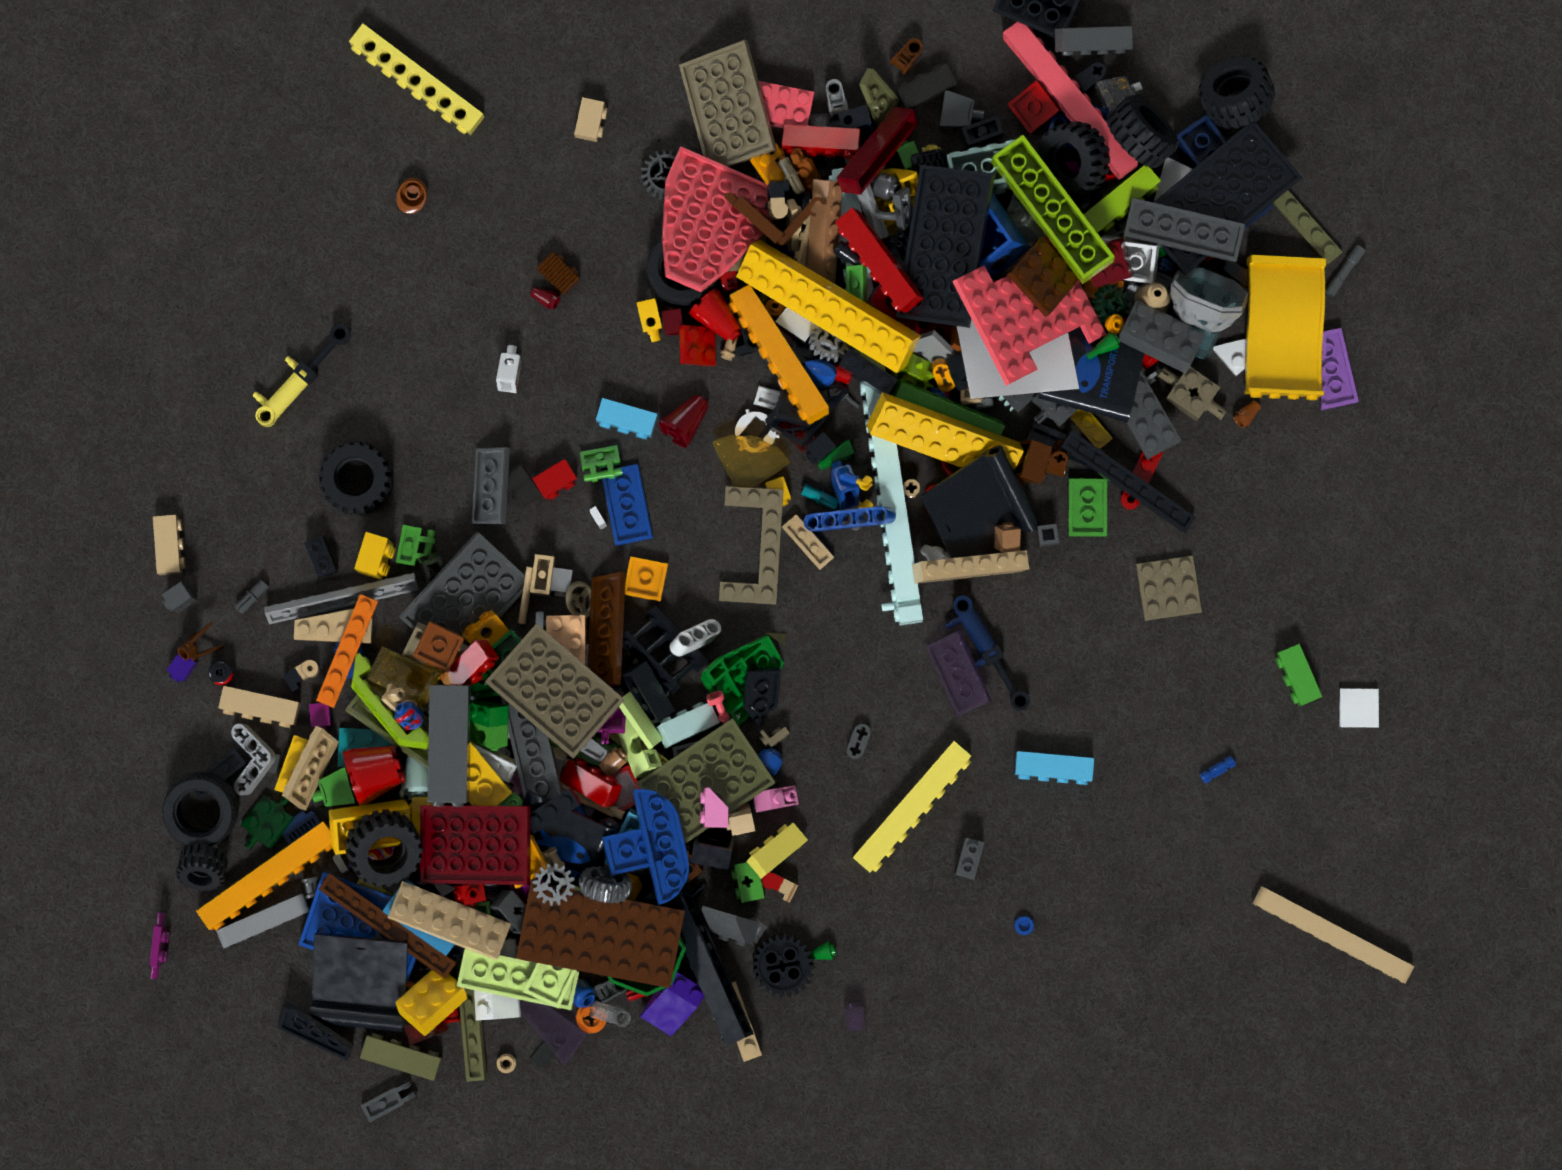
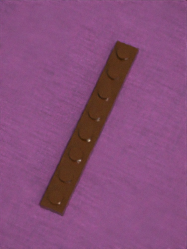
[319,873,457,979]

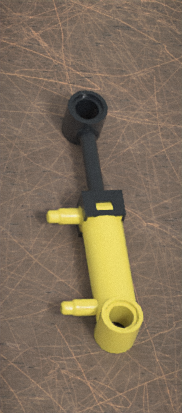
[253,324,351,427]

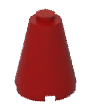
[689,289,741,341]

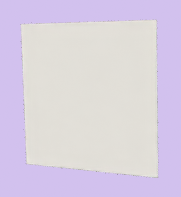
[957,319,1079,399]

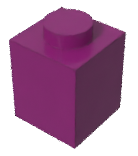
[309,703,332,731]

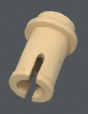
[720,338,739,361]

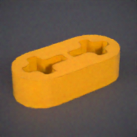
[932,358,955,392]

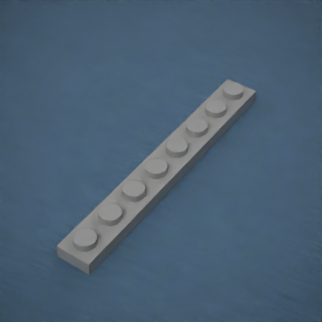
[264,573,419,624]

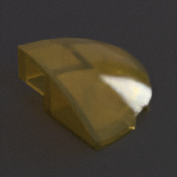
[712,435,791,487]

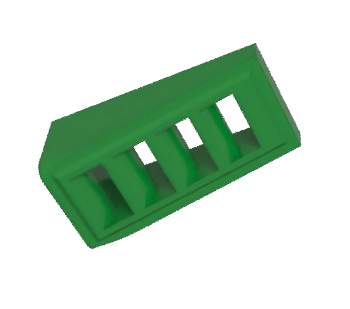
[818,439,854,471]

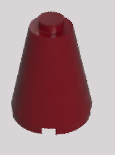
[658,395,709,448]

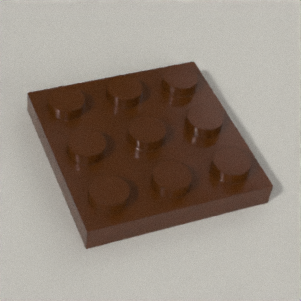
[1007,236,1079,317]

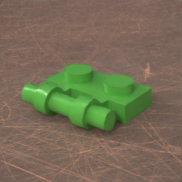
[580,445,622,482]
[396,525,436,569]

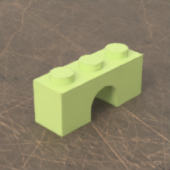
[617,718,662,778]

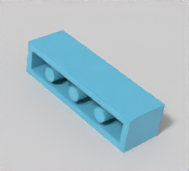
[1014,751,1094,785]

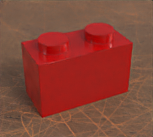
[532,459,577,500]

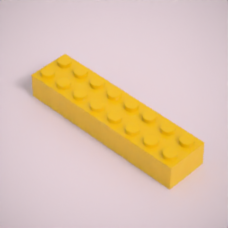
[866,392,1024,471]

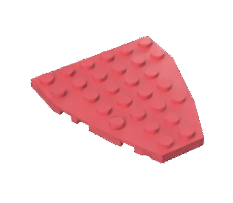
[662,146,785,292]

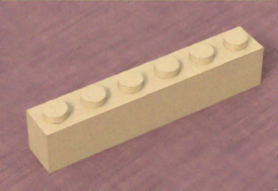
[912,550,1029,584]

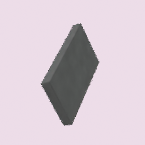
[472,447,510,525]

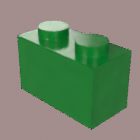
[471,699,508,728]

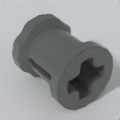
[302,876,319,899]

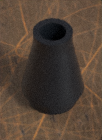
[833,240,860,266]

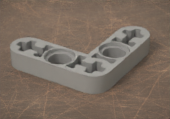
[231,724,276,795]

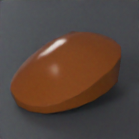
[396,178,428,214]

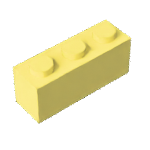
[747,822,808,879]

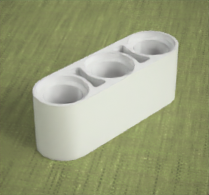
[670,619,721,656]

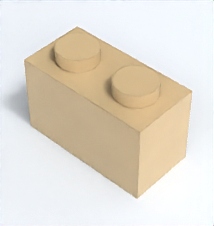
[574,97,608,142]
[530,554,556,597]
[727,801,755,836]

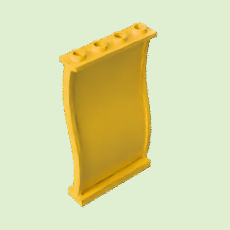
[1244,255,1326,400]

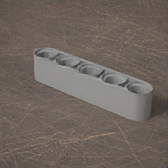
[216,894,310,949]

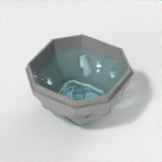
[1170,267,1249,336]

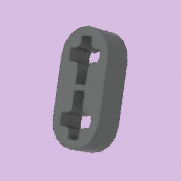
[847,724,871,759]

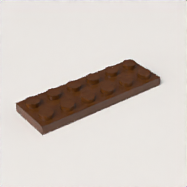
[588,572,626,687]

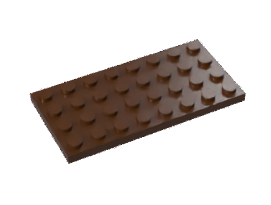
[516,881,685,988]

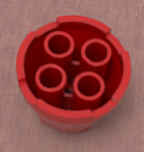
[343,745,406,806]

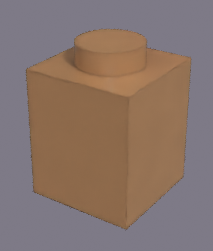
[994,522,1021,553]

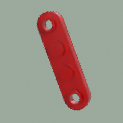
[1120,451,1164,510]

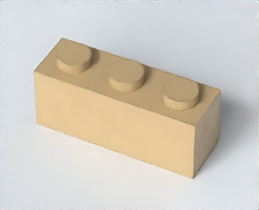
[153,515,186,575]

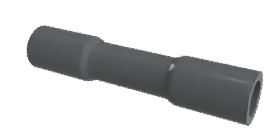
[1325,245,1366,297]

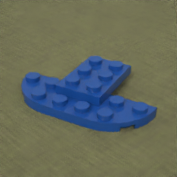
[602,789,689,905]

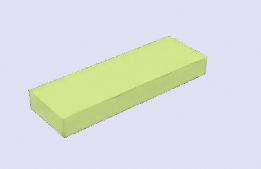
[619,692,663,749]

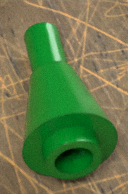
[1086,332,1120,360]
[809,941,837,960]

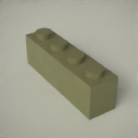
[360,1033,442,1081]

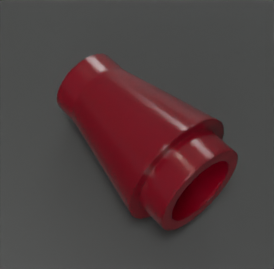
[531,287,560,310]

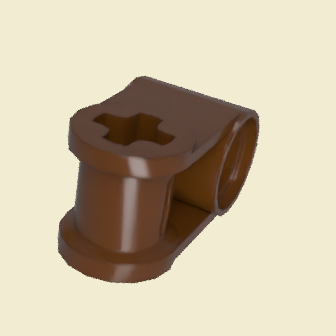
[890,38,923,75]
[1046,440,1069,477]

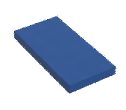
[602,463,653,546]

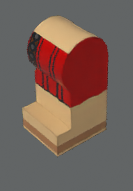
[762,872,798,903]

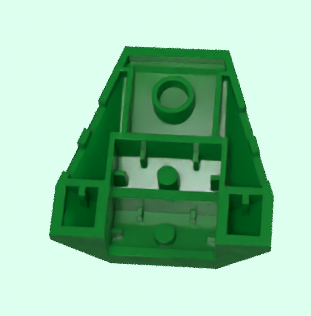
[701,635,784,726]

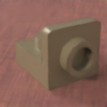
[759,727,790,748]

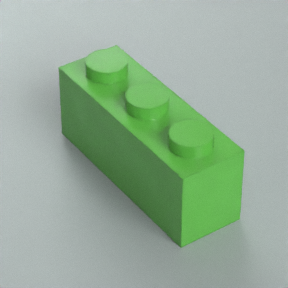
[1275,644,1322,707]

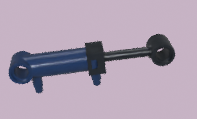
[945,595,1030,711]

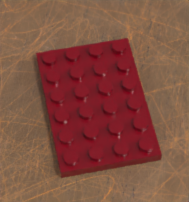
[420,805,531,885]

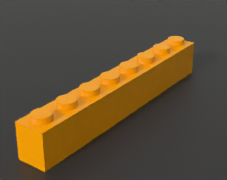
[729,285,829,425]
[196,821,333,931]

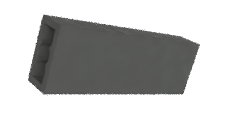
[427,684,471,807]

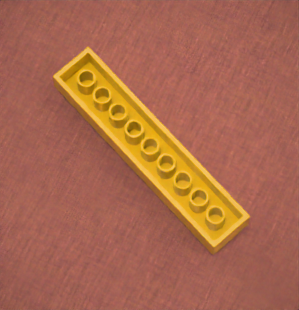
[736,240,921,373]

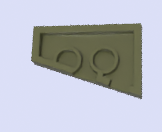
[859,68,900,128]

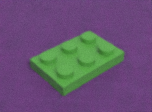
[1068,479,1107,537]

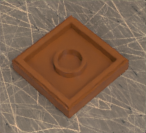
[413,621,465,672]

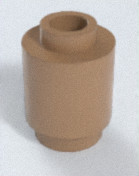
[599,747,628,776]

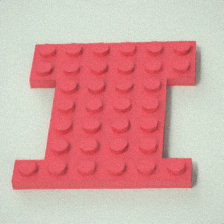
[952,236,1106,386]

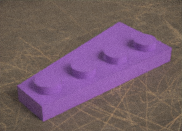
[1321,328,1359,411]

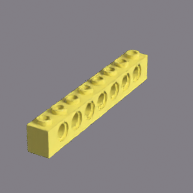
[349,24,484,135]

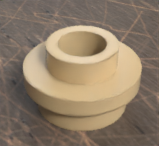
[497,1054,516,1073]

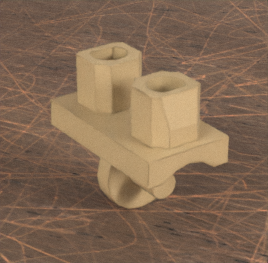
[381,683,417,713]

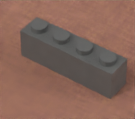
[1055,26,1133,56]

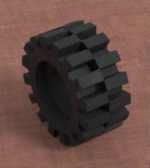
[911,149,947,172]

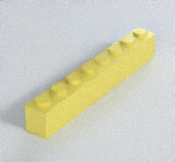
[853,741,971,873]

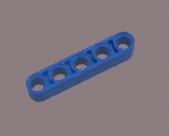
[804,506,896,531]

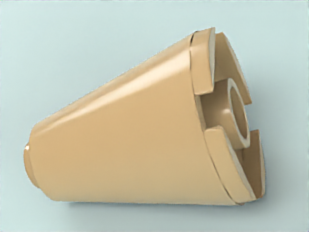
[1134,281,1172,314]

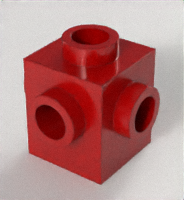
[454,884,486,907]

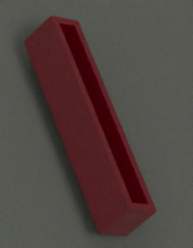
[837,107,918,195]

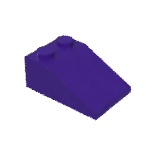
[639,971,705,1036]

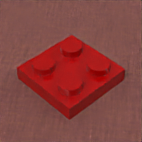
[1008,80,1061,134]
[679,325,716,366]

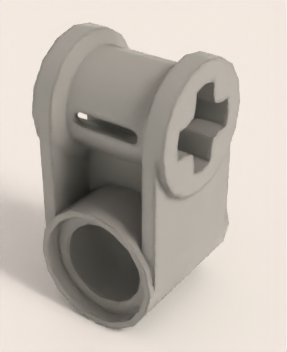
[825,79,848,118]

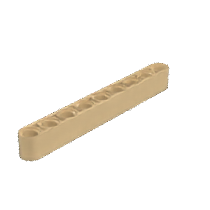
[1252,886,1414,984]

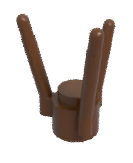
[177,622,224,661]

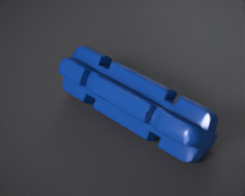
[1200,756,1236,783]

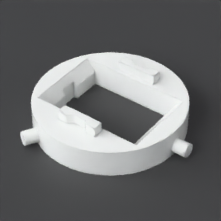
[735,409,780,453]

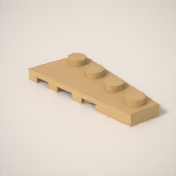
[294,609,373,644]

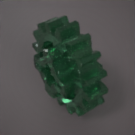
[1092,284,1131,325]

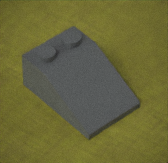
[702,906,759,947]

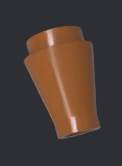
[1233,400,1261,428]

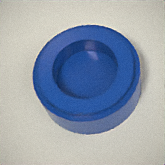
[1014,916,1034,935]

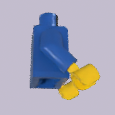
[831,461,873,510]

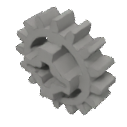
[809,326,851,362]
[532,863,575,906]

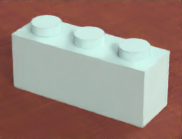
[656,702,720,749]

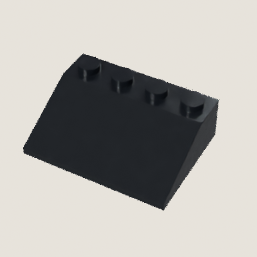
[992,0,1080,38]

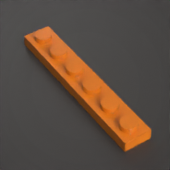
[316,594,379,708]

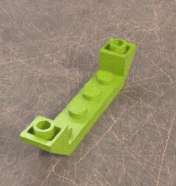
[351,653,429,749]

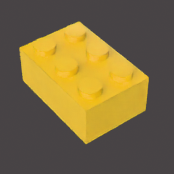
[354,532,396,580]
[395,970,468,1036]

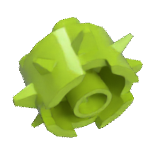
[889,353,934,389]

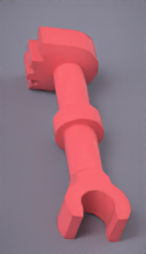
[706,691,730,724]

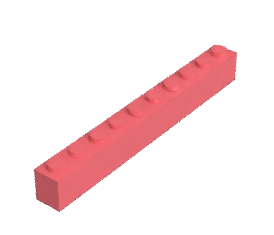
[1003,22,1138,181]

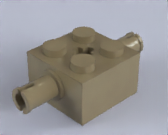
[1158,367,1228,421]

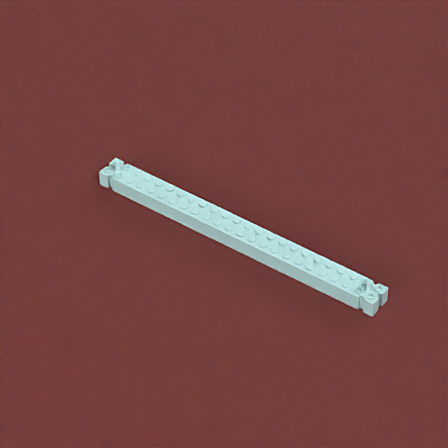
[829,168,923,626]

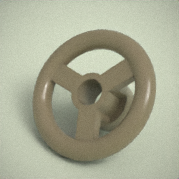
[566,581,591,618]

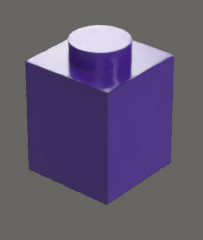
[167,654,198,683]

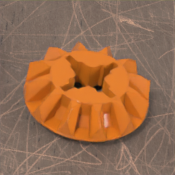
[576,1002,607,1033]

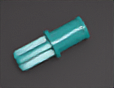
[801,484,839,510]

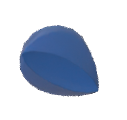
[805,359,837,388]

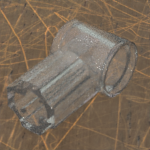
[590,1001,631,1027]

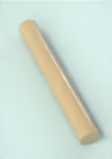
[518,566,533,624]

